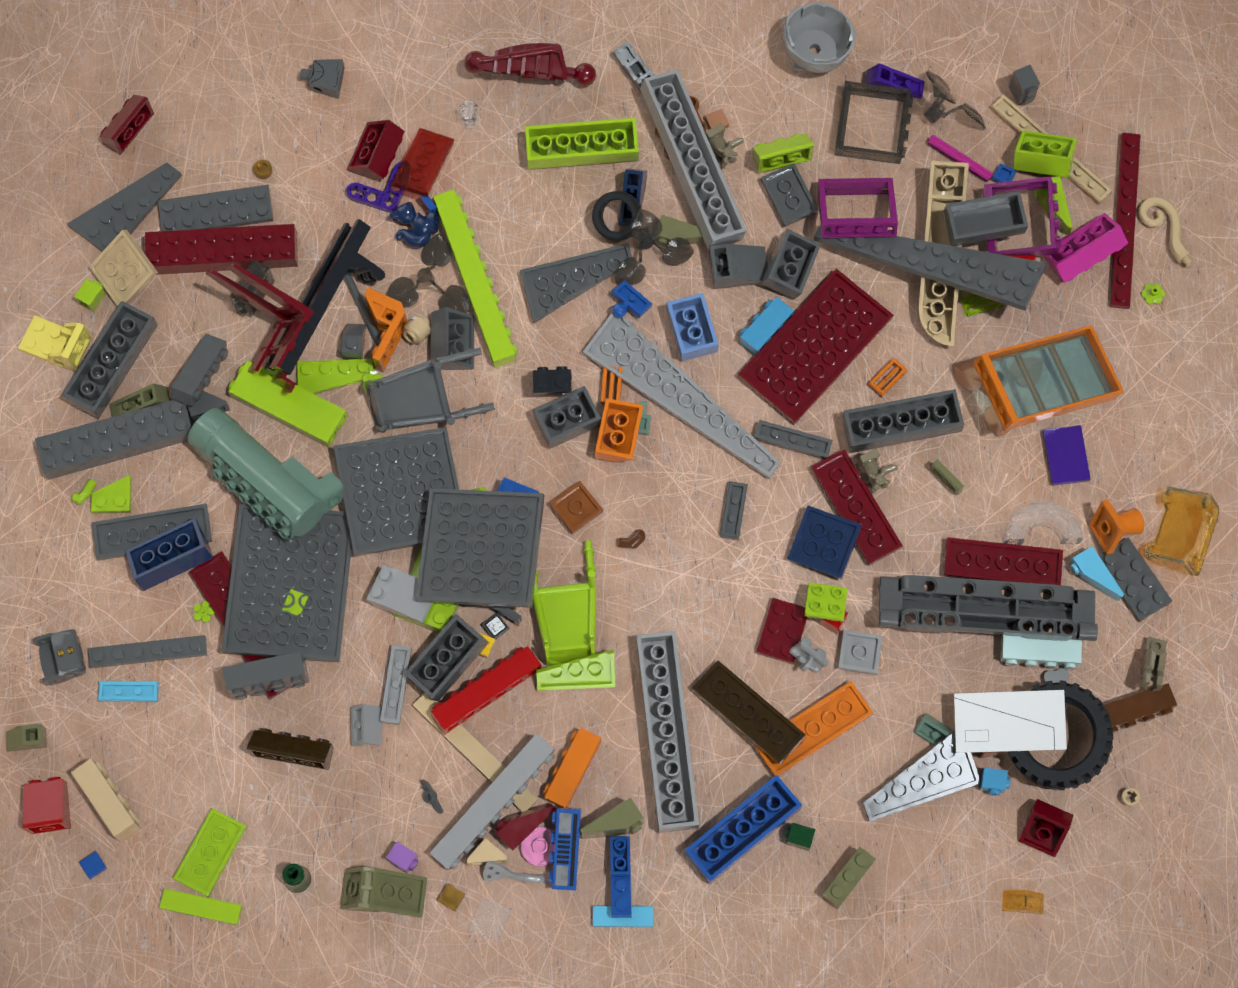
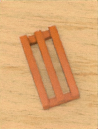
[868,358,908,398]
[601,366,623,404]

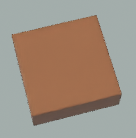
[705,109,729,129]

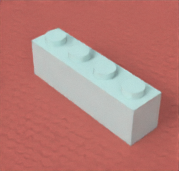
[1000,635,1082,670]

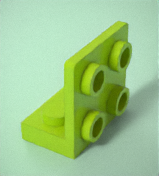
[805,582,848,622]

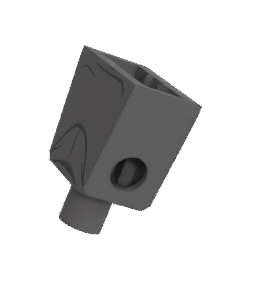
[300,59,345,99]

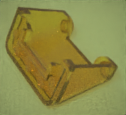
[1144,486,1219,576]

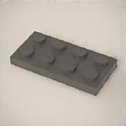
[1099,537,1172,622]

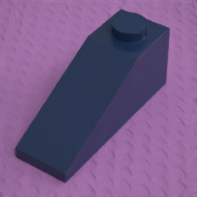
[619,168,648,226]

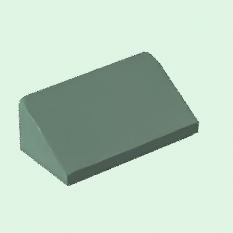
[914,713,954,746]

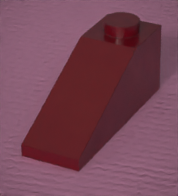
[493,803,556,851]

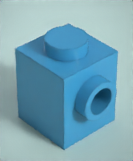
[979,767,1010,796]

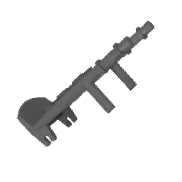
[365,348,495,431]

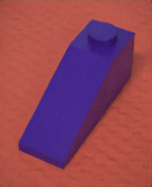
[865,63,925,99]

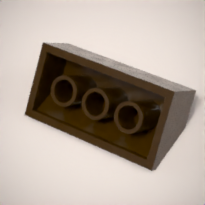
[247,728,334,770]

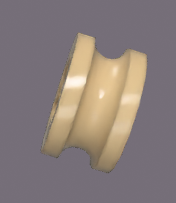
[1121,788,1140,807]

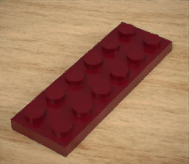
[811,449,903,566]
[944,537,1063,585]

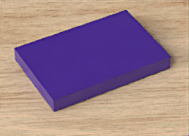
[1042,425,1091,486]

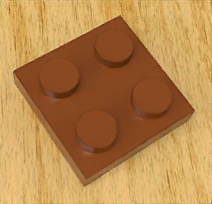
[549,481,603,534]

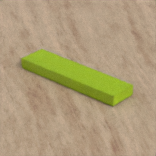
[159,888,243,925]

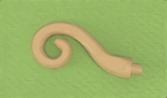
[1138,197,1192,267]

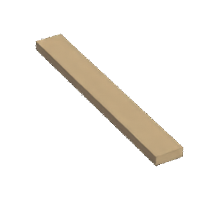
[990,94,1112,205]
[413,693,538,812]

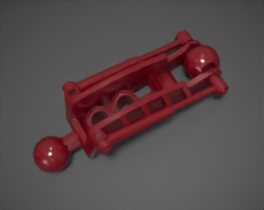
[464,43,597,86]

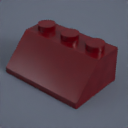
[100,95,154,155]
[347,120,405,180]

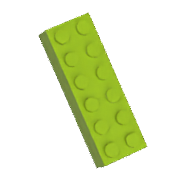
[525,118,639,169]

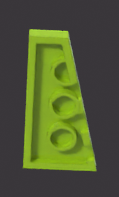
[536,649,616,691]

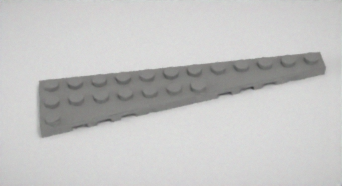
[582,313,780,479]

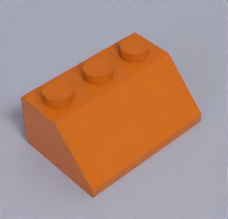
[595,398,644,462]

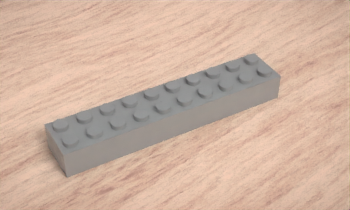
[640,69,747,250]
[637,631,699,833]

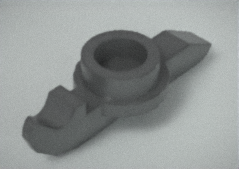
[420,779,444,814]

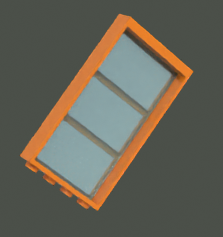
[973,325,1124,431]

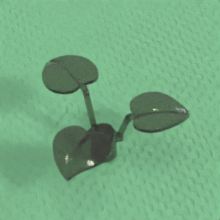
[924,70,986,130]
[615,209,694,285]
[386,233,470,313]

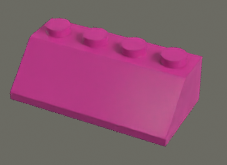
[1043,213,1128,283]

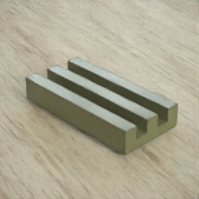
[930,459,964,495]

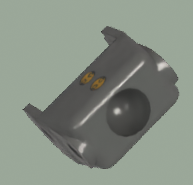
[33,629,86,686]

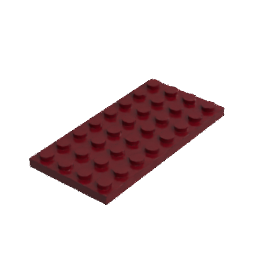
[738,268,894,424]

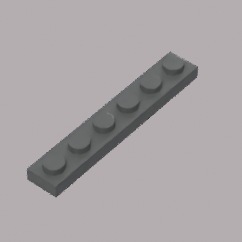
[88,635,207,669]

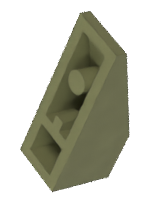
[654,215,705,247]
[110,383,171,417]

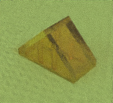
[1002,890,1044,915]

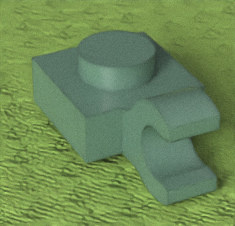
[638,401,651,435]

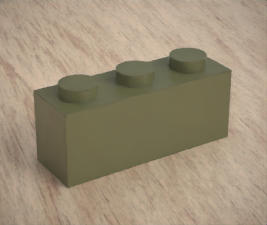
[822,847,876,909]

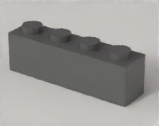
[171,334,228,407]

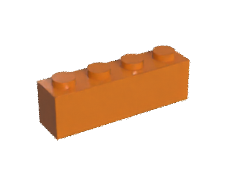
[543,727,602,808]

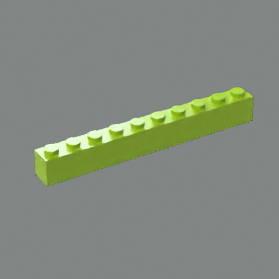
[433,189,518,368]

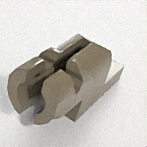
[1141,637,1167,691]

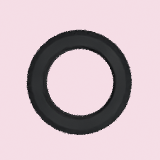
[592,191,643,240]

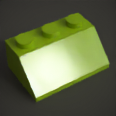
[1014,130,1077,178]
[752,134,814,174]

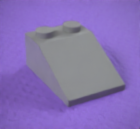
[366,565,432,623]

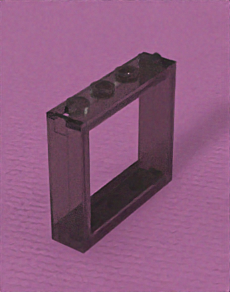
[834,81,913,164]

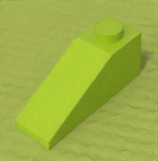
[1034,176,1073,235]

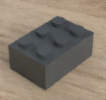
[761,229,821,299]
[533,386,601,449]

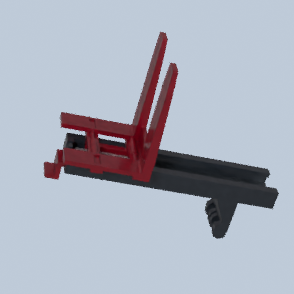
[205,219,386,394]

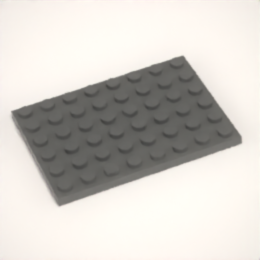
[222,504,352,662]

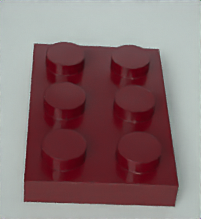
[756,598,808,665]

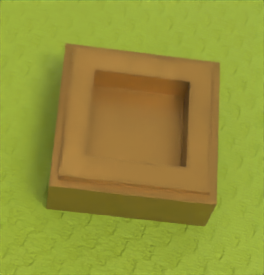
[438,884,465,912]

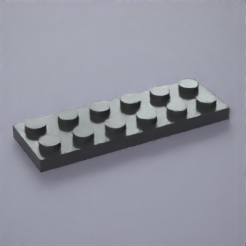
[158,185,274,231]
[92,503,212,561]

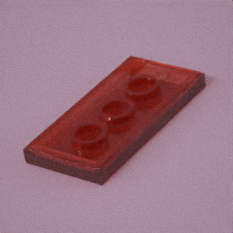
[393,128,454,197]

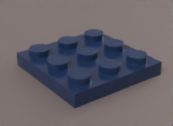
[787,505,862,580]

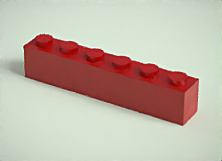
[431,646,541,735]

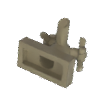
[705,123,744,168]
[855,449,898,494]

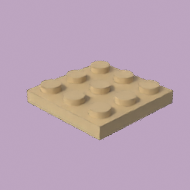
[89,230,158,306]

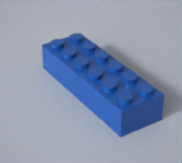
[684,775,803,884]

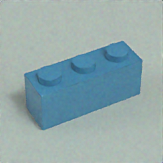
[740,297,794,356]

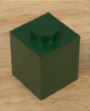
[784,823,815,851]

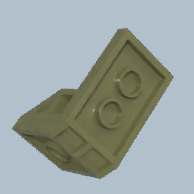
[340,867,427,918]

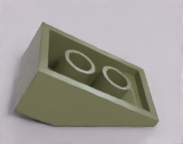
[580,798,644,839]

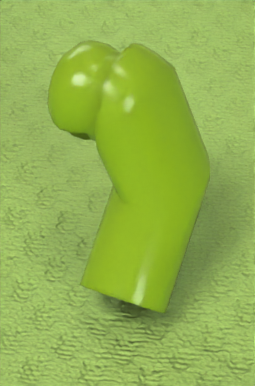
[72,479,97,504]

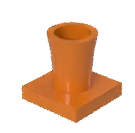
[1088,500,1144,554]

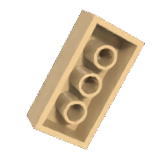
[71,759,141,843]

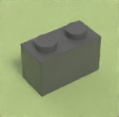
[1009,65,1040,105]

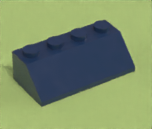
[125,518,213,591]

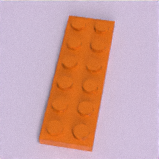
[753,681,873,776]

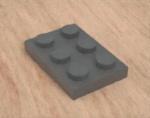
[761,163,819,227]

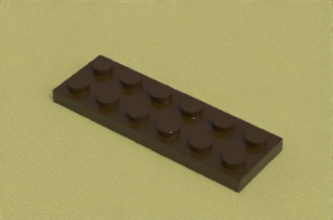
[692,660,806,765]

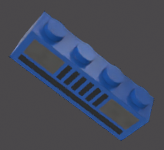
[548,807,581,891]

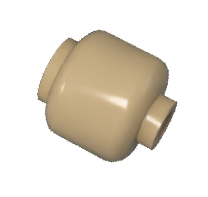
[403,316,431,344]

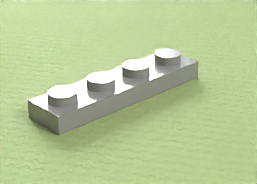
[380,645,412,725]

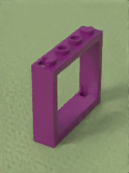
[984,177,1061,256]
[818,178,898,238]

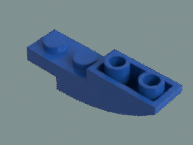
[610,836,632,918]

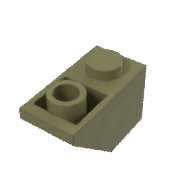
[6,724,47,752]

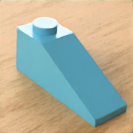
[1070,546,1124,601]

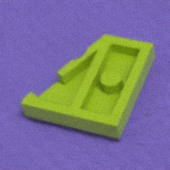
[91,475,132,514]

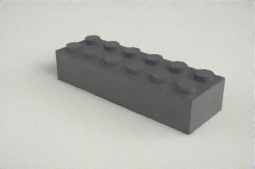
[62,301,158,419]
[842,389,964,453]

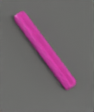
[928,135,993,182]

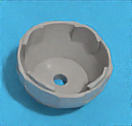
[783,2,856,73]

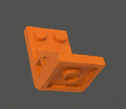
[364,287,407,373]

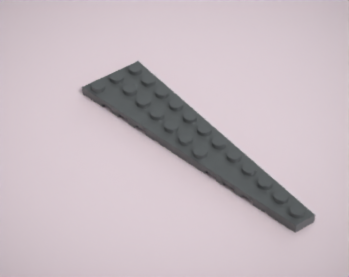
[814,226,1047,311]

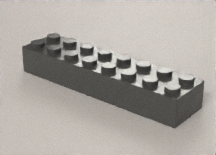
[35,400,193,480]

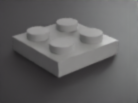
[838,630,882,675]

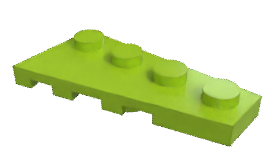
[298,359,374,394]

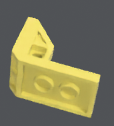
[18,315,92,371]

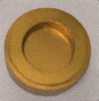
[253,160,273,179]

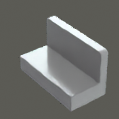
[351,704,382,747]

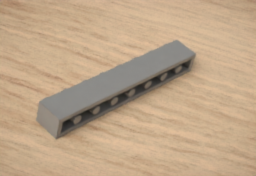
[430,733,555,870]

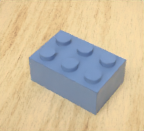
[667,293,719,361]

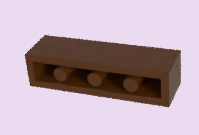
[1103,683,1177,733]

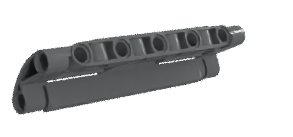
[879,575,1098,641]

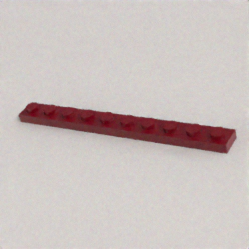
[1110,132,1141,309]

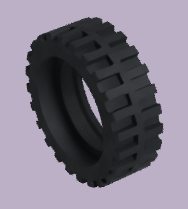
[1008,680,1114,790]

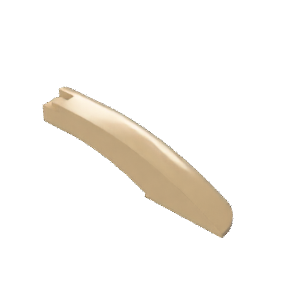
[919,161,969,347]

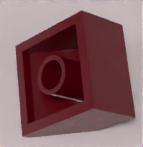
[1018,799,1074,857]

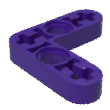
[346,161,412,213]

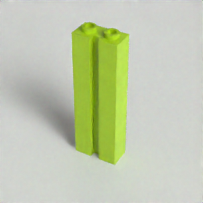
[228,360,348,448]

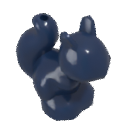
[389,201,439,248]

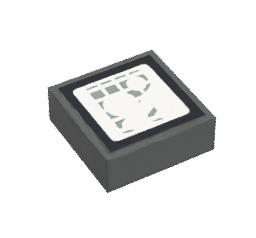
[482,613,509,640]

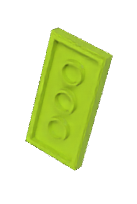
[173,808,247,898]

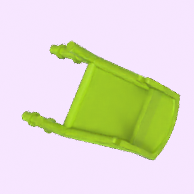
[533,540,597,665]

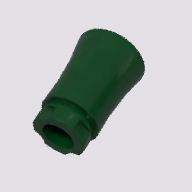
[282,864,311,893]

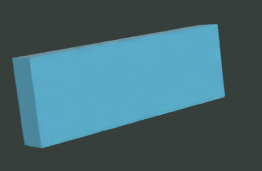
[98,681,159,702]
[593,906,653,927]

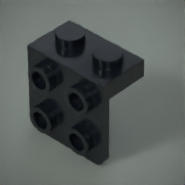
[533,366,572,394]

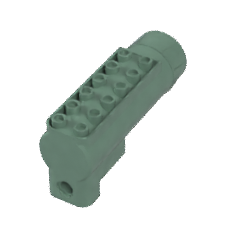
[188,408,343,540]

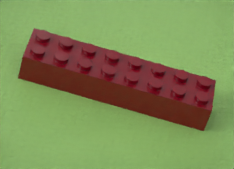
[145,224,298,275]

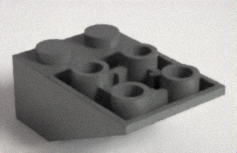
[709,244,768,289]

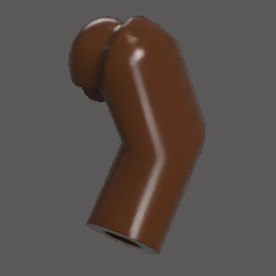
[619,529,645,549]

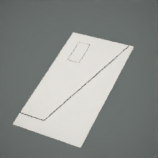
[954,690,1067,753]

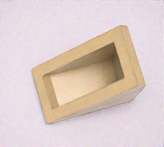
[467,838,508,866]

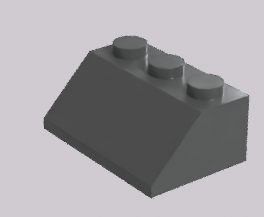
[431,307,474,370]

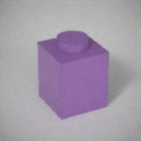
[386,841,419,874]

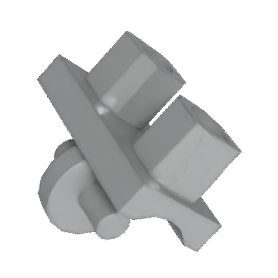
[789,637,829,673]

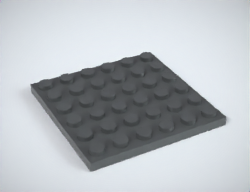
[333,427,459,556]
[416,488,545,608]

